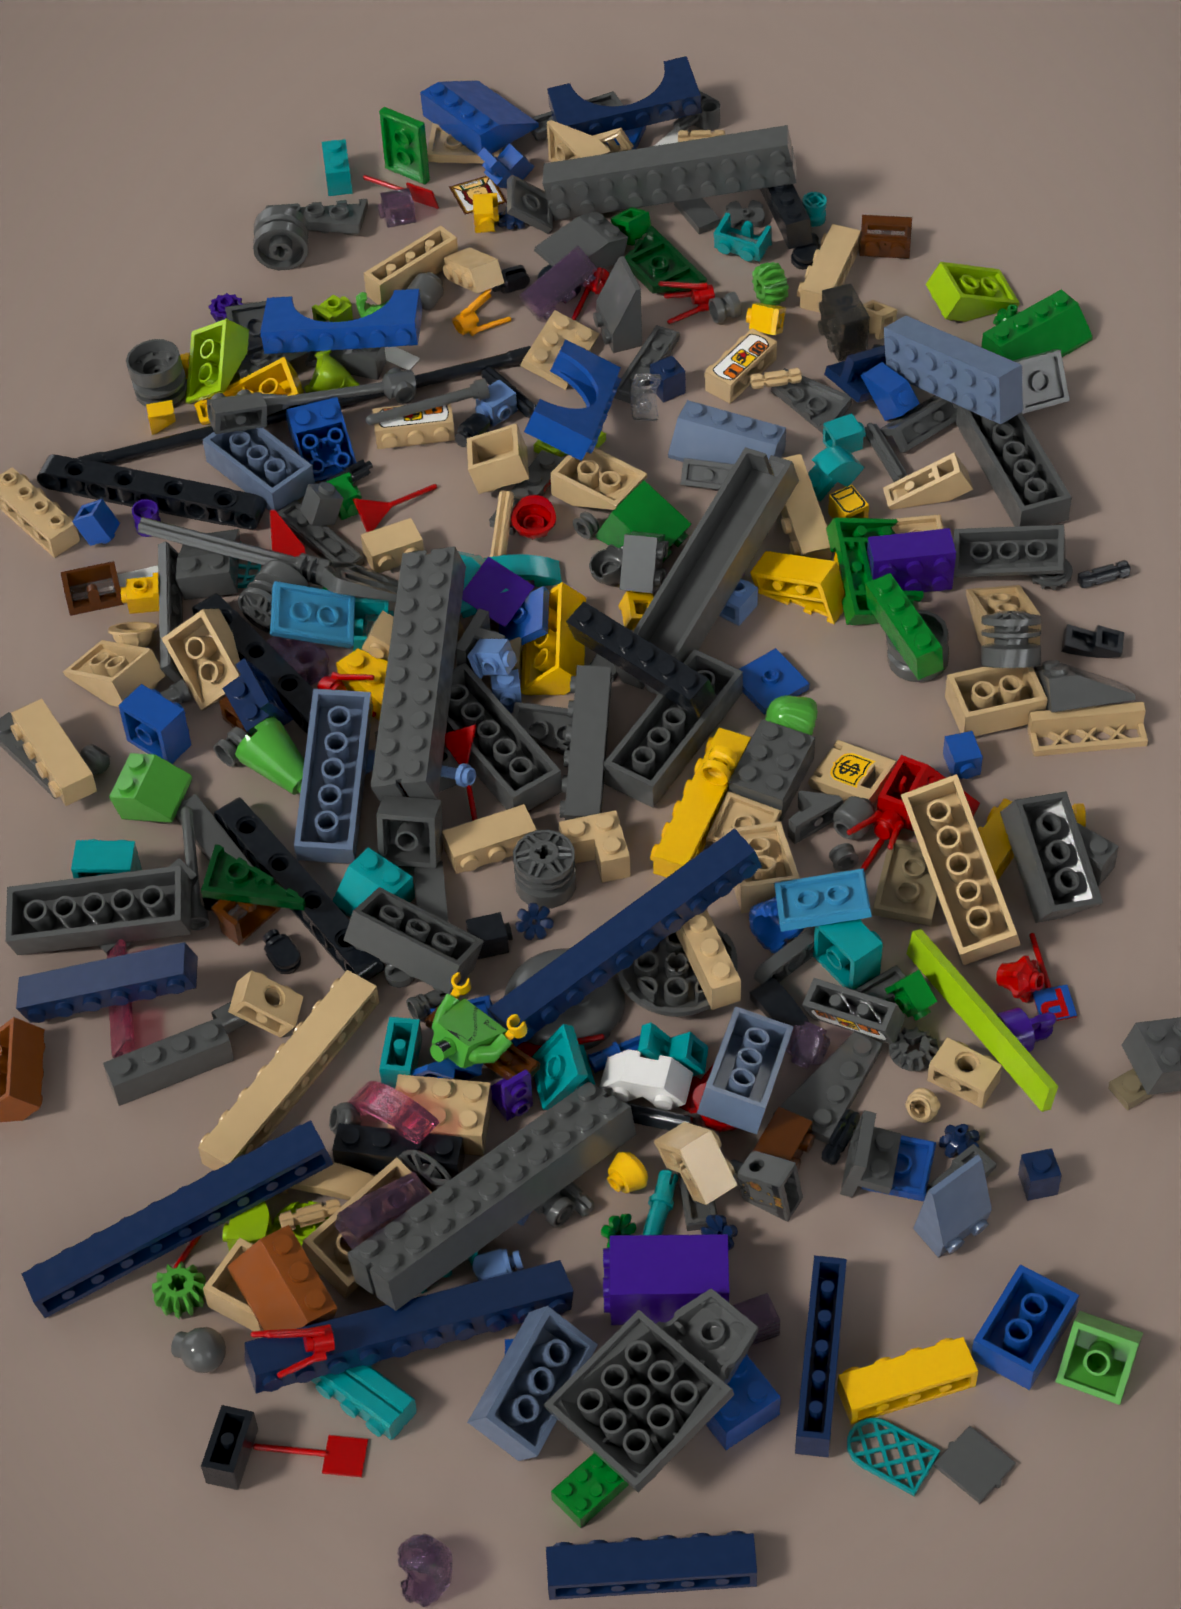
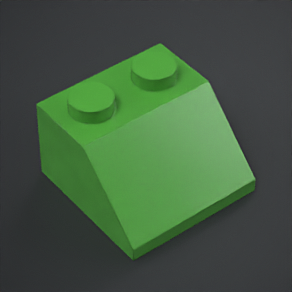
[109,753,193,823]
[1055,1310,1143,1405]

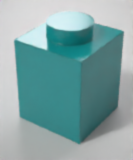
[823,413,866,453]

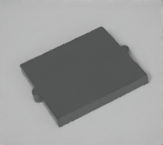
[934,1426,1016,1504]

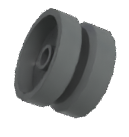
[253,206,308,271]
[886,610,949,682]

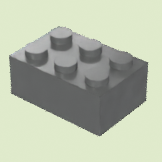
[728,719,815,821]

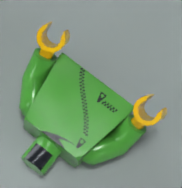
[430,972,527,1068]

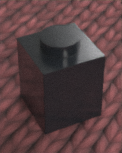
[466,912,513,960]

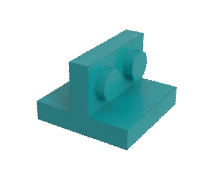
[532,1024,595,1110]

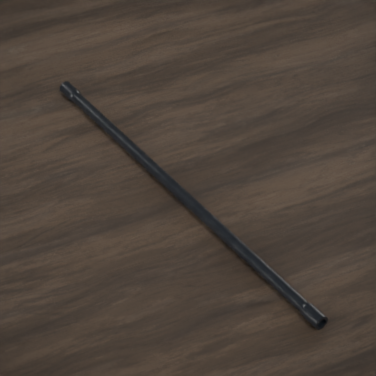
[78,346,531,464]

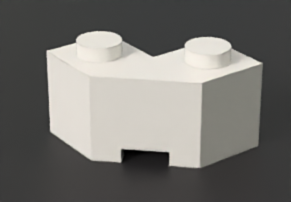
[599,1049,693,1111]

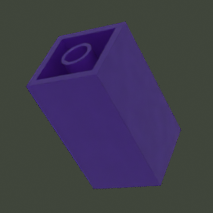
[603,1234,729,1325]

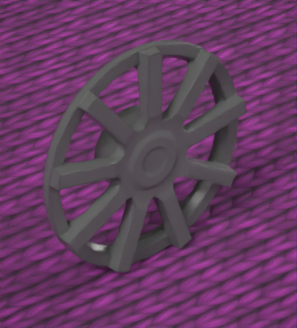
[398,1150,452,1192]

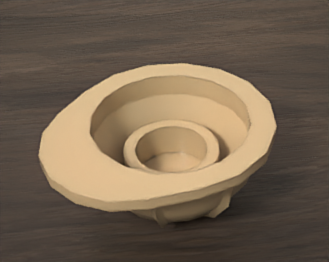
[108,622,157,648]

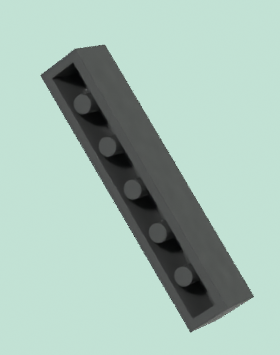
[559,665,612,820]

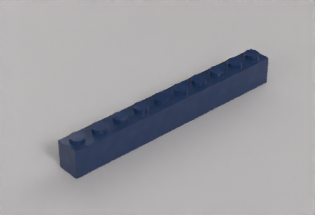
[488,828,762,1047]
[21,1120,334,1318]
[244,1260,574,1394]

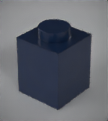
[650,355,686,403]
[1018,1148,1062,1201]

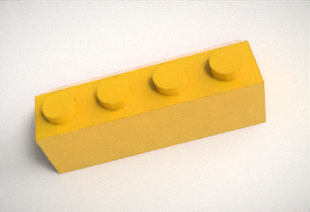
[521,582,586,695]

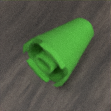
[235,717,304,795]

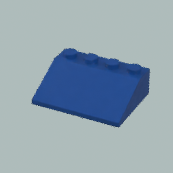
[420,80,539,155]

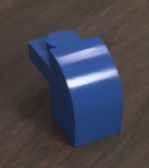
[478,143,535,188]

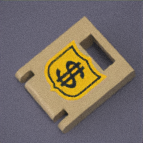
[808,740,897,804]

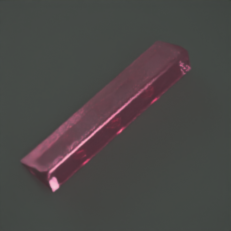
[106,939,135,1058]

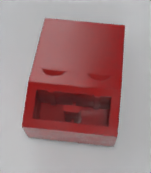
[877,755,980,831]

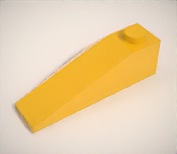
[194,356,304,425]

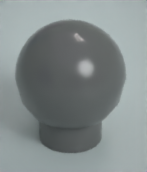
[171,1327,226,1373]

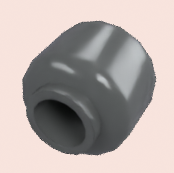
[407,272,444,310]
[833,796,875,839]

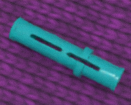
[642,1170,679,1235]

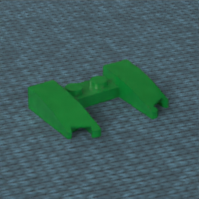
[826,518,924,625]

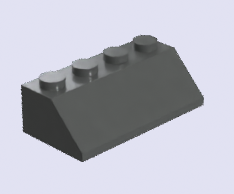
[1000,791,1103,923]

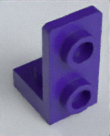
[491,1069,533,1121]

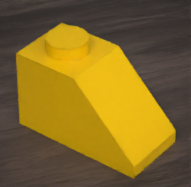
[746,303,786,335]

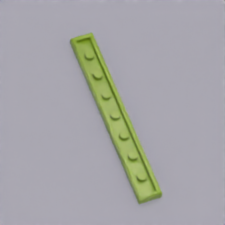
[906,929,1058,1112]

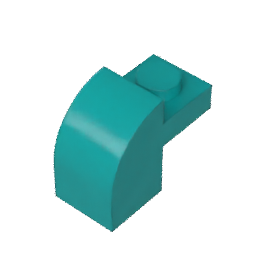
[808,446,865,502]
[638,1022,709,1076]

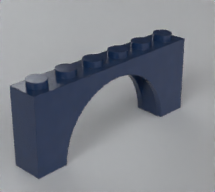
[547,56,702,136]

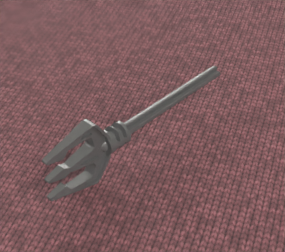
[138,517,399,602]

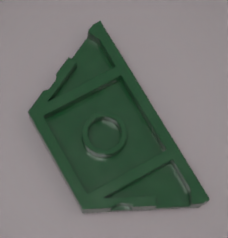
[625,226,707,294]

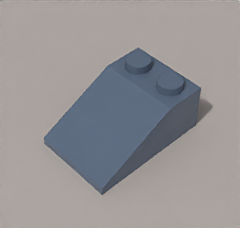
[913,1155,992,1258]

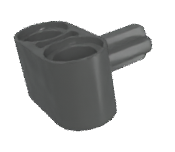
[673,91,720,132]

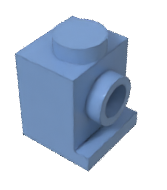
[467,639,517,679]
[490,669,522,714]

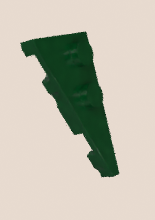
[201,844,306,910]

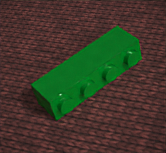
[865,573,944,680]

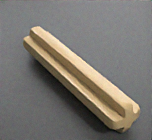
[490,490,514,557]

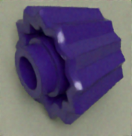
[208,293,243,322]

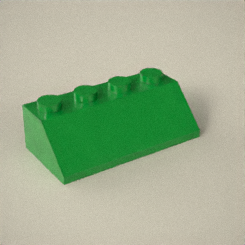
[981,289,1093,361]

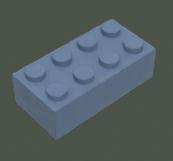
[203,427,315,511]
[697,1006,794,1135]
[467,1306,598,1461]

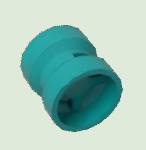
[802,192,827,227]

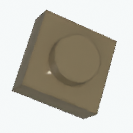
[1108,1068,1153,1111]

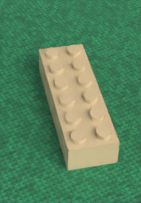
[901,774,1021,966]

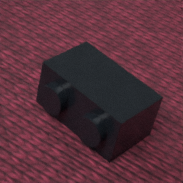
[201,1405,258,1490]

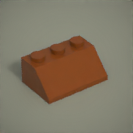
[0,1017,45,1122]
[227,1225,337,1331]

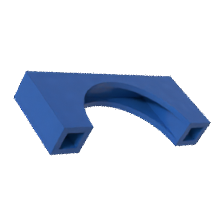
[260,289,423,354]
[524,339,621,461]

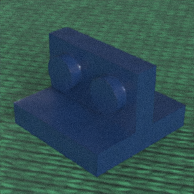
[824,345,886,403]
[222,658,293,735]

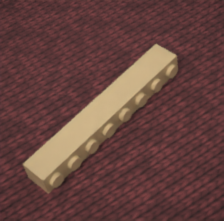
[198,970,379,1170]

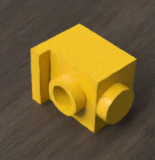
[473,193,499,233]
[121,572,159,614]
[618,591,654,631]

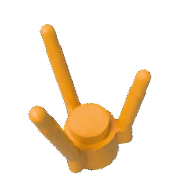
[452,288,511,336]

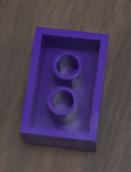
[867,528,956,592]

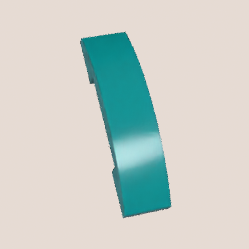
[484,554,562,587]

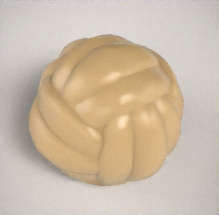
[905,1088,941,1123]

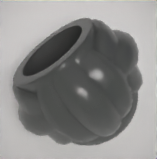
[80,744,110,775]
[329,1102,362,1135]

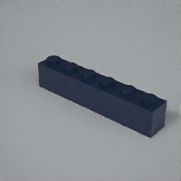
[16,942,198,1023]
[795,1255,847,1458]
[546,1531,757,1600]

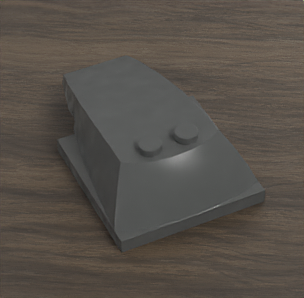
[544,1288,759,1493]

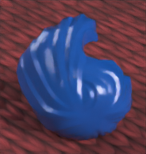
[749,897,804,954]

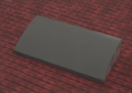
[954,525,1066,577]

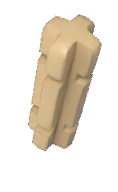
[678,130,725,142]
[750,368,802,389]
[279,1198,341,1230]

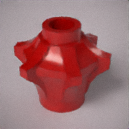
[996,955,1044,1003]

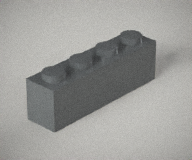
[103,1017,234,1106]

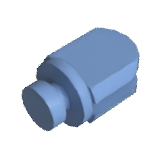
[473,1248,524,1281]

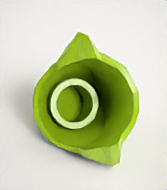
[303,350,360,393]

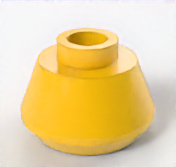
[607,1152,648,1193]

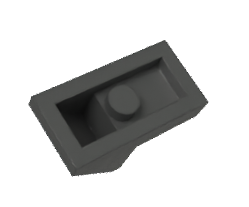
[788,791,843,844]

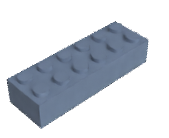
[884,315,1023,424]
[294,689,373,864]

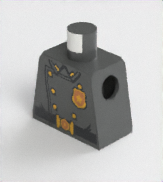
[731,1151,803,1222]

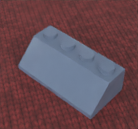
[668,400,786,464]

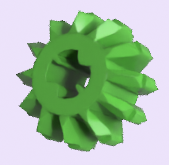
[752,262,789,305]
[152,1261,206,1319]

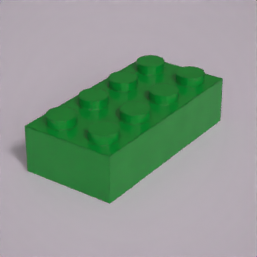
[551,1453,629,1528]

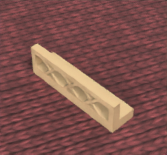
[1027,702,1148,757]

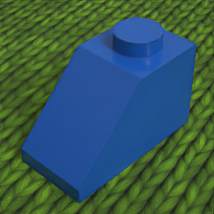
[860,362,920,421]

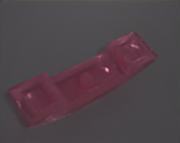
[347,1081,440,1145]

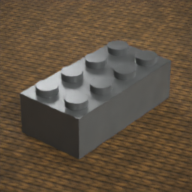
[344,887,484,994]

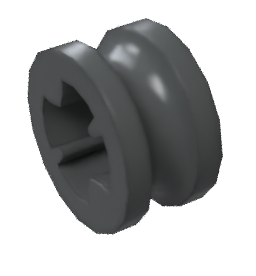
[573,511,600,539]
[829,843,859,871]

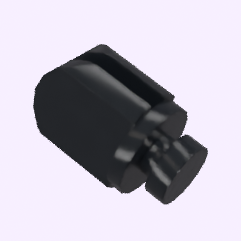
[791,232,820,270]
[492,265,530,294]
[455,413,490,447]
[262,929,301,974]

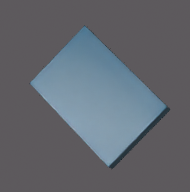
[270,581,355,649]
[774,868,872,932]

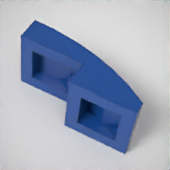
[411,1059,483,1080]

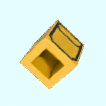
[828,485,869,518]

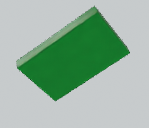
[379,107,430,185]

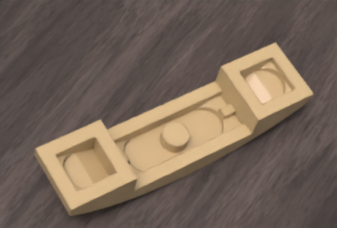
[282,1162,375,1201]

